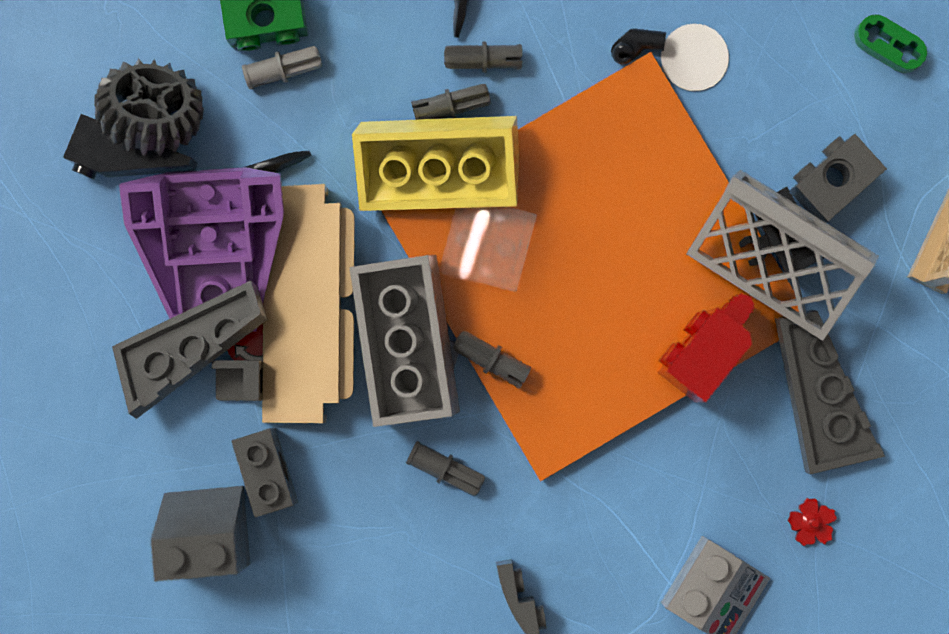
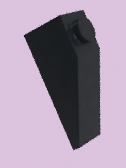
[63,114,198,179]

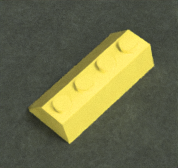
[352,116,519,211]

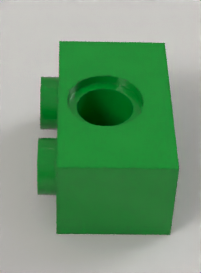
[220,0,308,51]

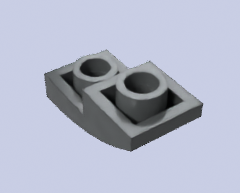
[496,559,547,634]

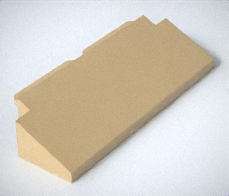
[262,184,355,423]

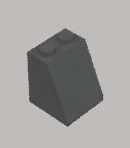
[151,485,250,582]

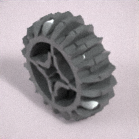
[94,58,204,156]

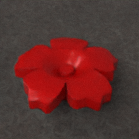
[787,498,837,546]

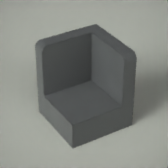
[212,361,263,401]

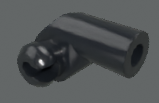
[611,28,666,65]

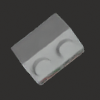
[661,536,770,634]

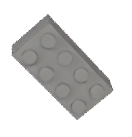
[349,255,460,427]

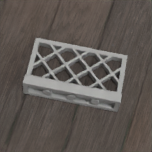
[686,170,879,341]

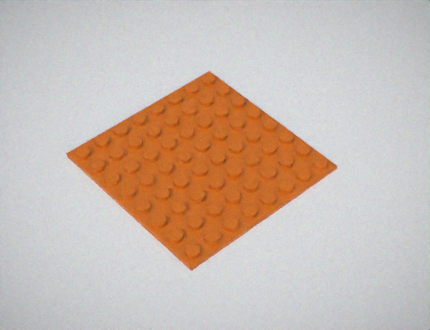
[381,52,799,482]

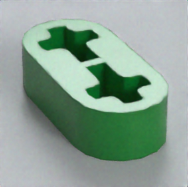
[854,14,927,73]

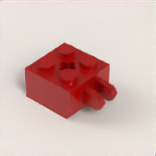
[658,293,755,403]

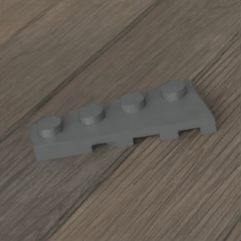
[112,281,267,419]
[775,310,885,474]

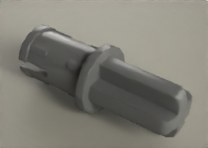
[444,41,522,73]
[411,84,491,120]
[453,331,531,389]
[406,441,485,496]

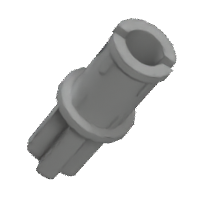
[242,46,322,90]

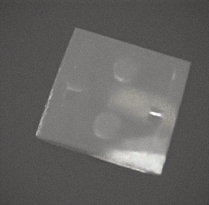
[439,207,537,292]

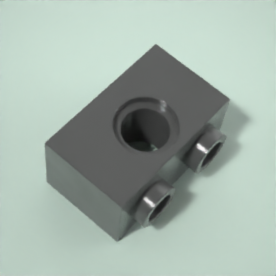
[789,134,887,223]
[231,428,298,517]

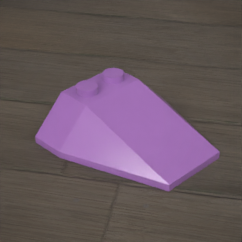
[119,167,284,332]

